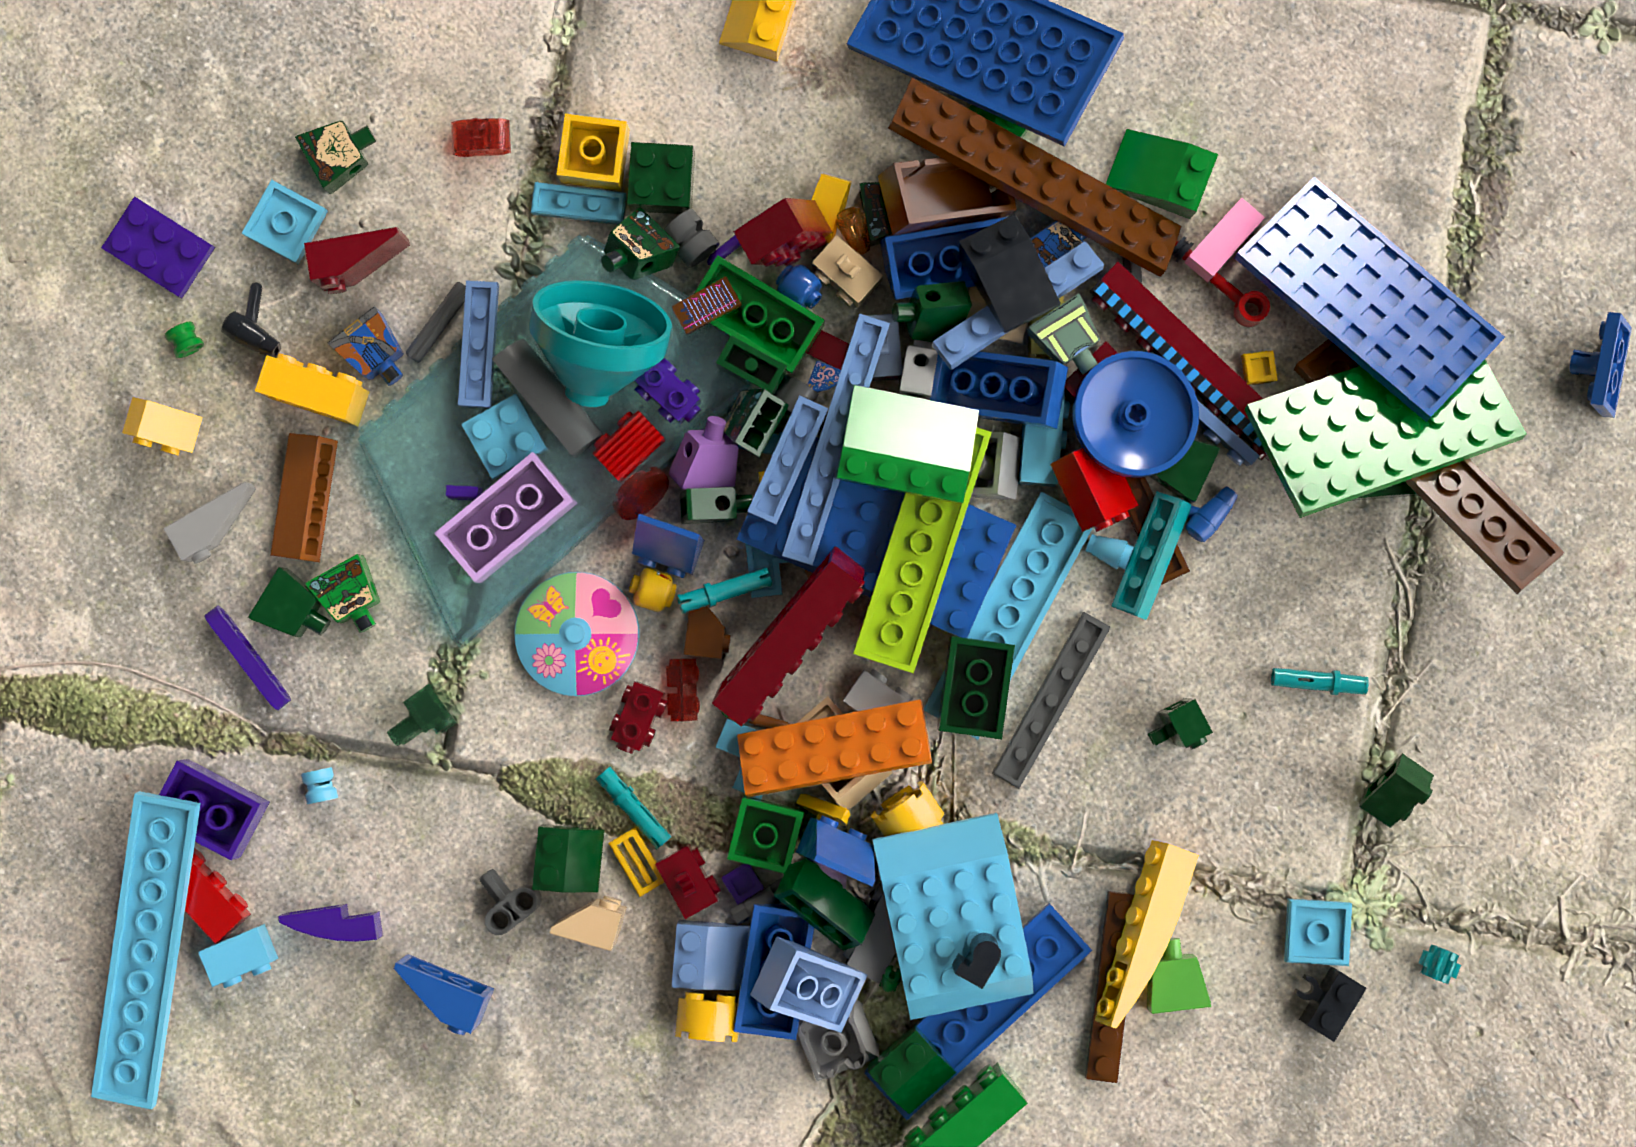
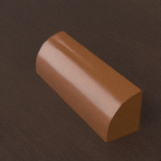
[270,433,338,563]

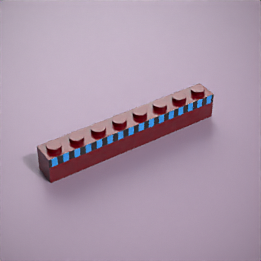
[1089,262,1270,461]

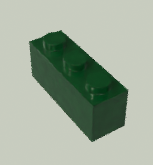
[774,858,875,951]

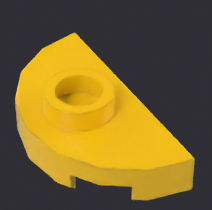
[796,794,851,826]

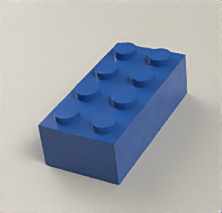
[930,351,1068,429]

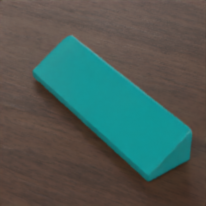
[1111,491,1192,620]

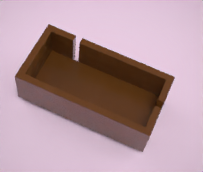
[878,157,1017,236]

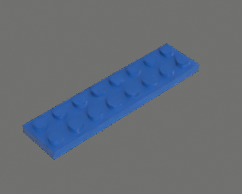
[864,903,1092,1120]

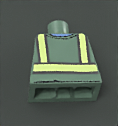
[1026,293,1100,375]

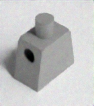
[898,340,938,400]

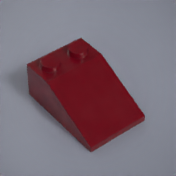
[304,227,410,294]

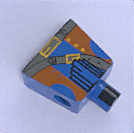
[327,306,404,386]

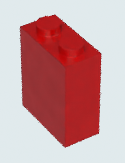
[1050,448,1139,532]

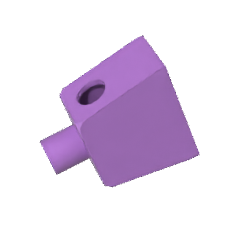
[669,416,738,489]

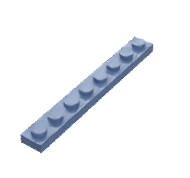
[782,314,890,565]

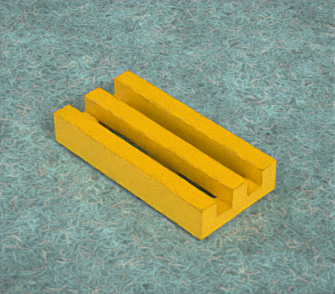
[608,827,665,897]

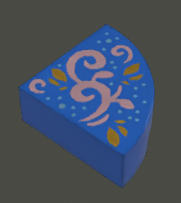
[807,361,841,393]

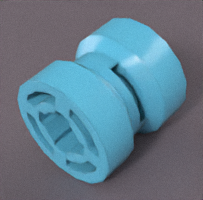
[301,767,338,804]

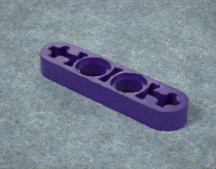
[204,605,291,710]

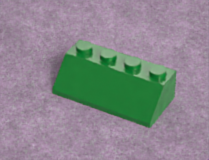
[694,255,825,373]

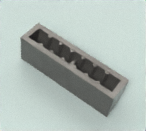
[492,339,604,459]

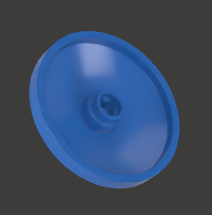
[1072,351,1199,478]

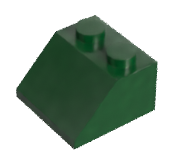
[532,824,605,893]
[868,1024,957,1114]

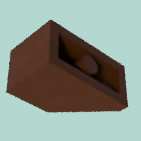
[684,606,731,659]

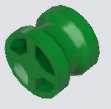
[164,321,204,358]

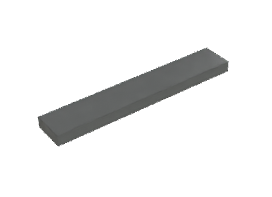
[992,612,1111,789]

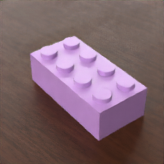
[434,452,578,584]

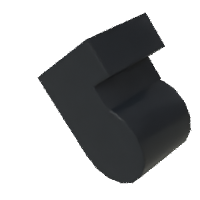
[952,933,1001,989]

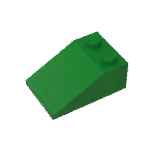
[1106,129,1218,219]

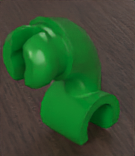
[879,965,901,992]

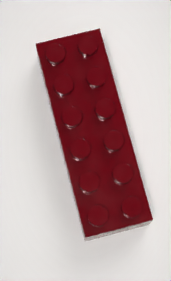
[712,546,865,727]

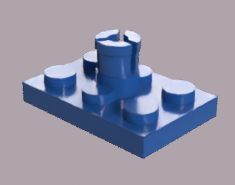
[1570,312,1632,418]

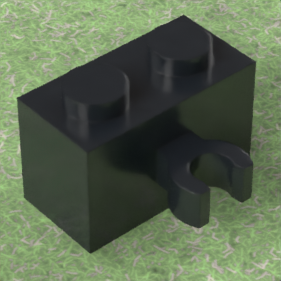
[1294,966,1367,1042]

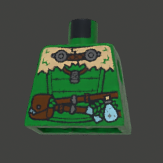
[305,554,380,633]

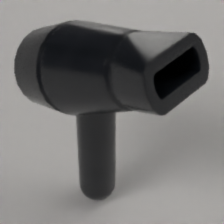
[221,282,281,358]

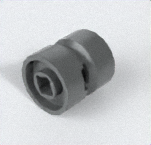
[664,209,720,268]

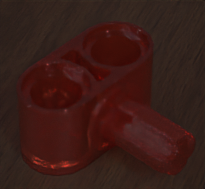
[451,118,511,157]

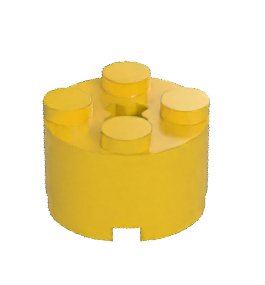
[871,781,944,837]
[675,992,739,1042]

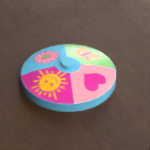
[515,572,640,696]

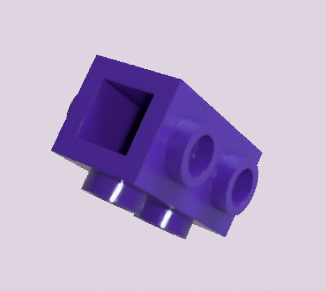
[634,358,702,425]

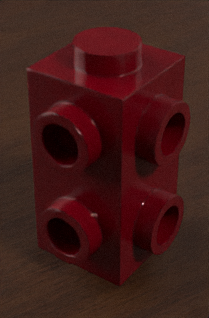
[609,681,668,754]

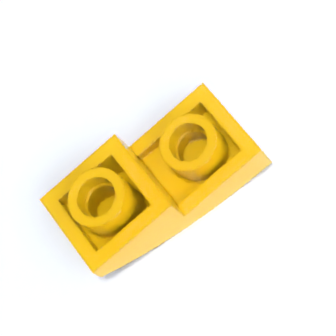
[812,173,852,243]

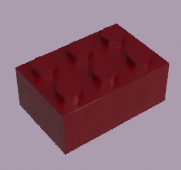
[733,198,833,267]

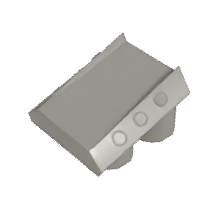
[797,999,879,1081]

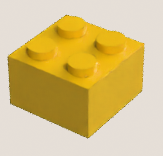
[557,114,630,191]

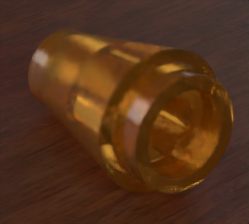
[836,207,870,255]

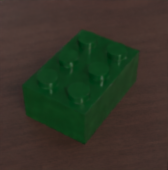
[937,636,1015,740]

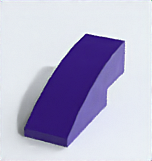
[278,904,383,942]

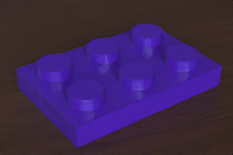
[101,196,215,299]

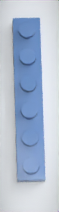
[932,241,1104,370]

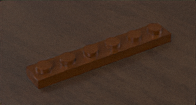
[1085,891,1134,1083]

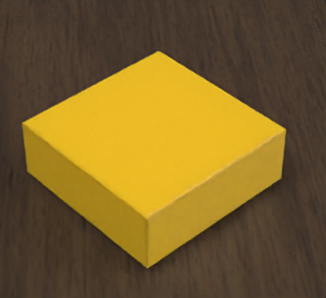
[1241,350,1278,385]

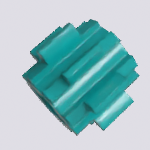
[1418,944,1461,984]

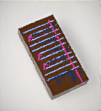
[671,277,742,335]

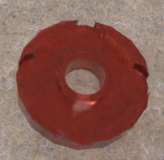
[613,467,669,521]

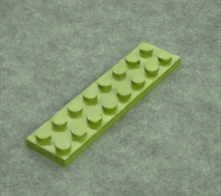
[853,427,992,674]

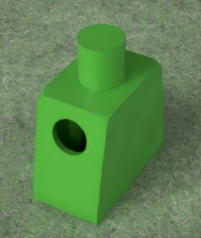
[1147,938,1211,1014]

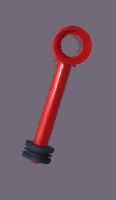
[1171,236,1270,327]

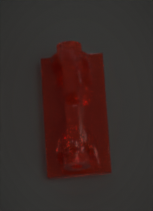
[666,658,700,722]

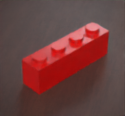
[185,848,251,944]

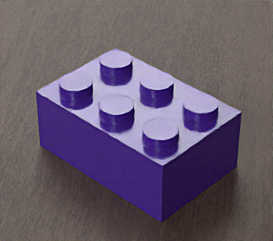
[159,759,270,860]

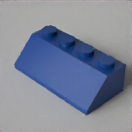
[880,217,1007,300]
[733,904,814,1040]

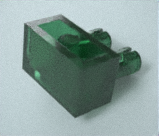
[387,683,461,746]

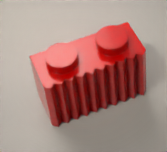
[592,410,666,483]

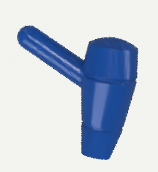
[1185,486,1238,542]

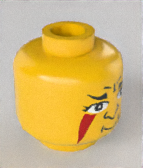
[628,567,677,612]

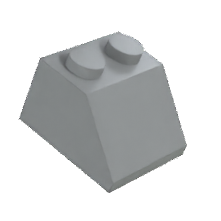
[971,432,1022,500]

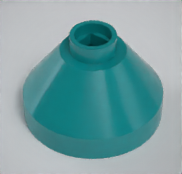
[529,280,672,407]

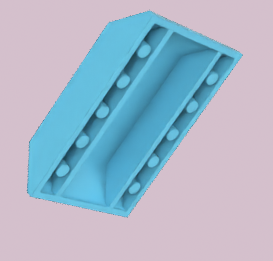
[872,813,1034,1020]

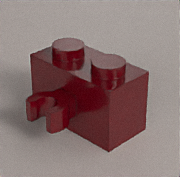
[655,843,721,919]

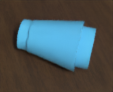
[1086,534,1134,570]

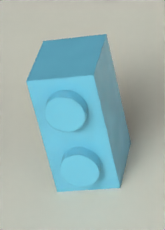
[198,924,278,988]

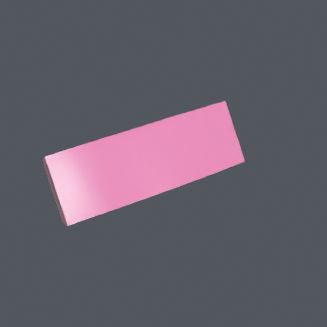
[1184,198,1265,283]

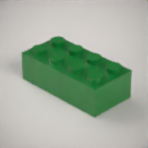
[903,1062,1028,1147]

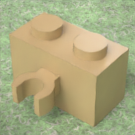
[812,235,883,308]

